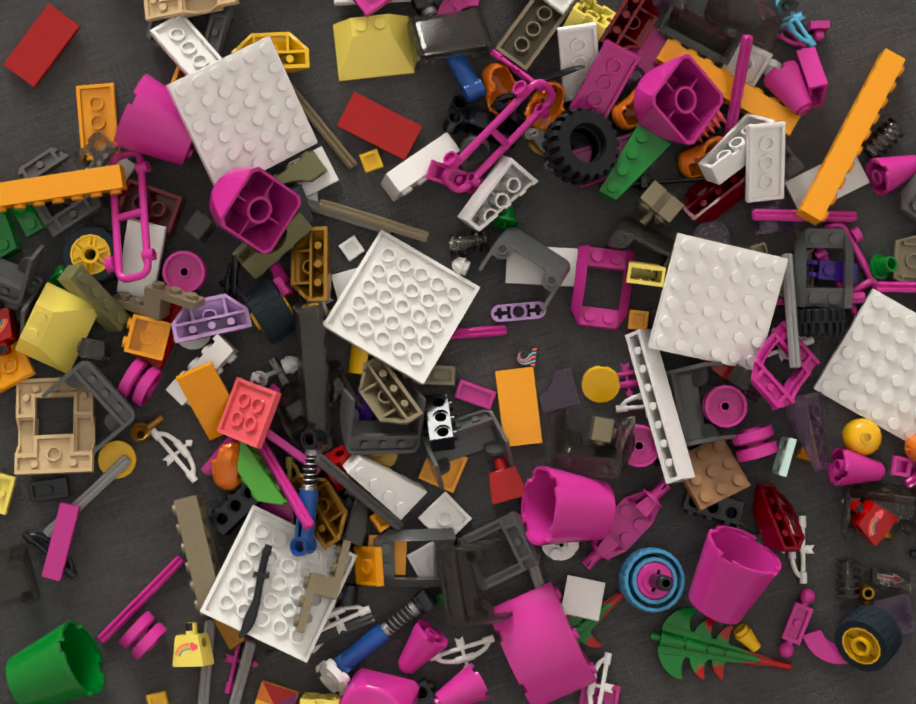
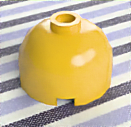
[842,418,882,456]

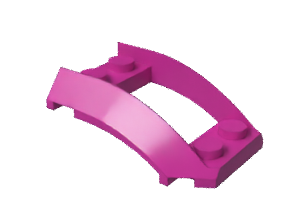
[570,244,635,330]
[750,321,820,408]

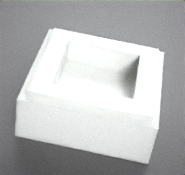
[339,235,365,262]

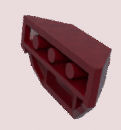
[599,0,659,50]
[683,165,746,222]
[753,484,805,552]

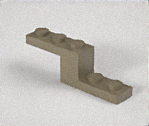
[112,281,205,321]
[293,540,351,633]

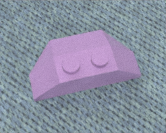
[171,293,252,343]

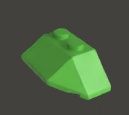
[237,442,290,505]

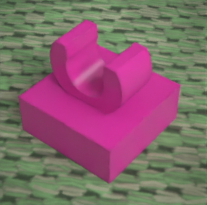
[806,20,830,41]

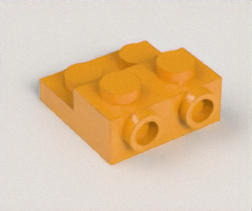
[121,314,172,361]

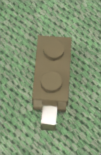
[402,365,456,385]

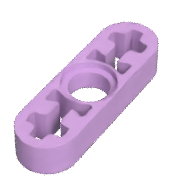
[491,301,546,322]

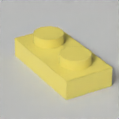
[0,473,18,515]

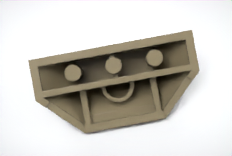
[358,357,424,425]

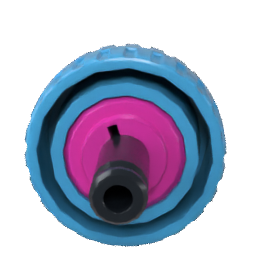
[618,547,685,613]

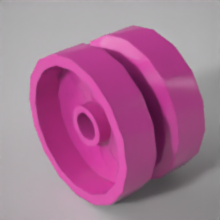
[162,251,208,292]
[117,358,163,408]
[701,385,747,428]
[616,424,658,467]
[731,424,779,462]
[118,611,167,661]

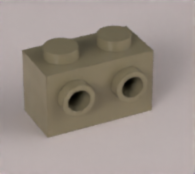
[588,416,616,446]

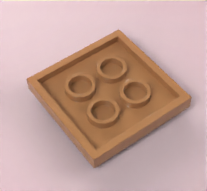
[683,435,751,512]

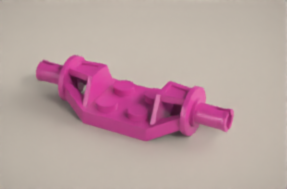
[581,479,671,570]

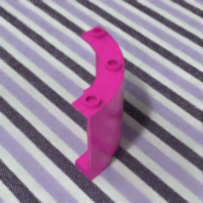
[488,582,597,704]

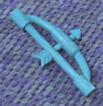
[776,0,817,48]

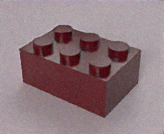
[119,178,186,236]

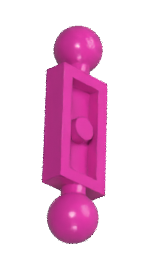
[779,588,815,658]

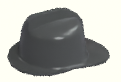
[460,133,490,173]

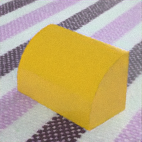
[348,344,370,374]

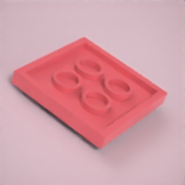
[216,377,282,449]

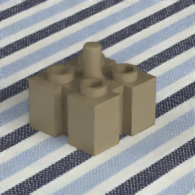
[636,180,684,227]

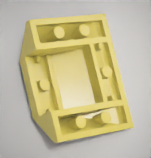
[333,14,415,82]
[15,282,97,373]

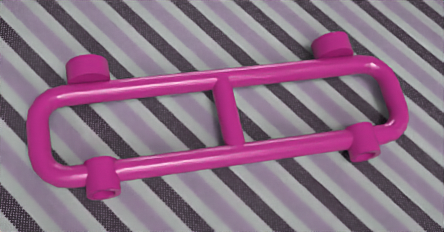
[442,79,556,193]
[104,150,157,283]
[813,222,886,318]

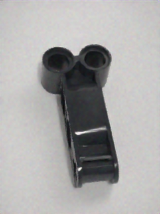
[442,95,519,148]

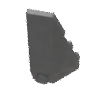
[338,479,368,546]

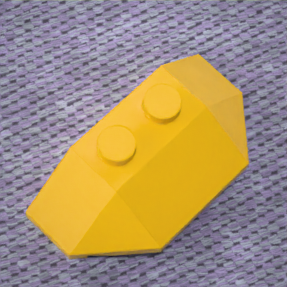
[232,32,310,73]

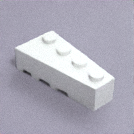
[698,113,776,185]
[381,132,460,202]
[457,155,538,232]
[166,334,239,406]
[342,455,427,520]

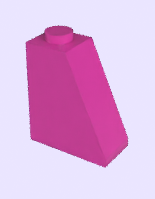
[794,47,828,109]

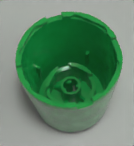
[6,620,105,704]

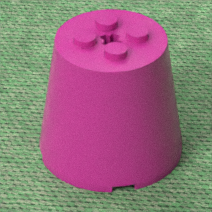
[114,74,196,166]
[521,466,616,546]
[688,526,781,624]

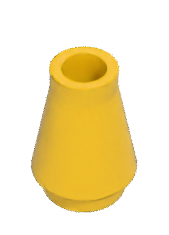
[733,623,761,652]

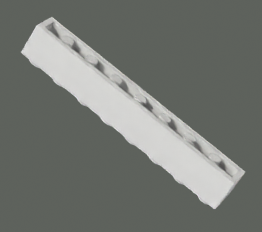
[625,329,695,484]

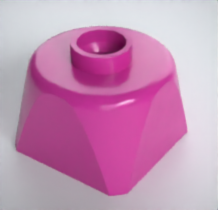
[634,54,723,145]
[209,167,301,254]
[339,668,420,704]

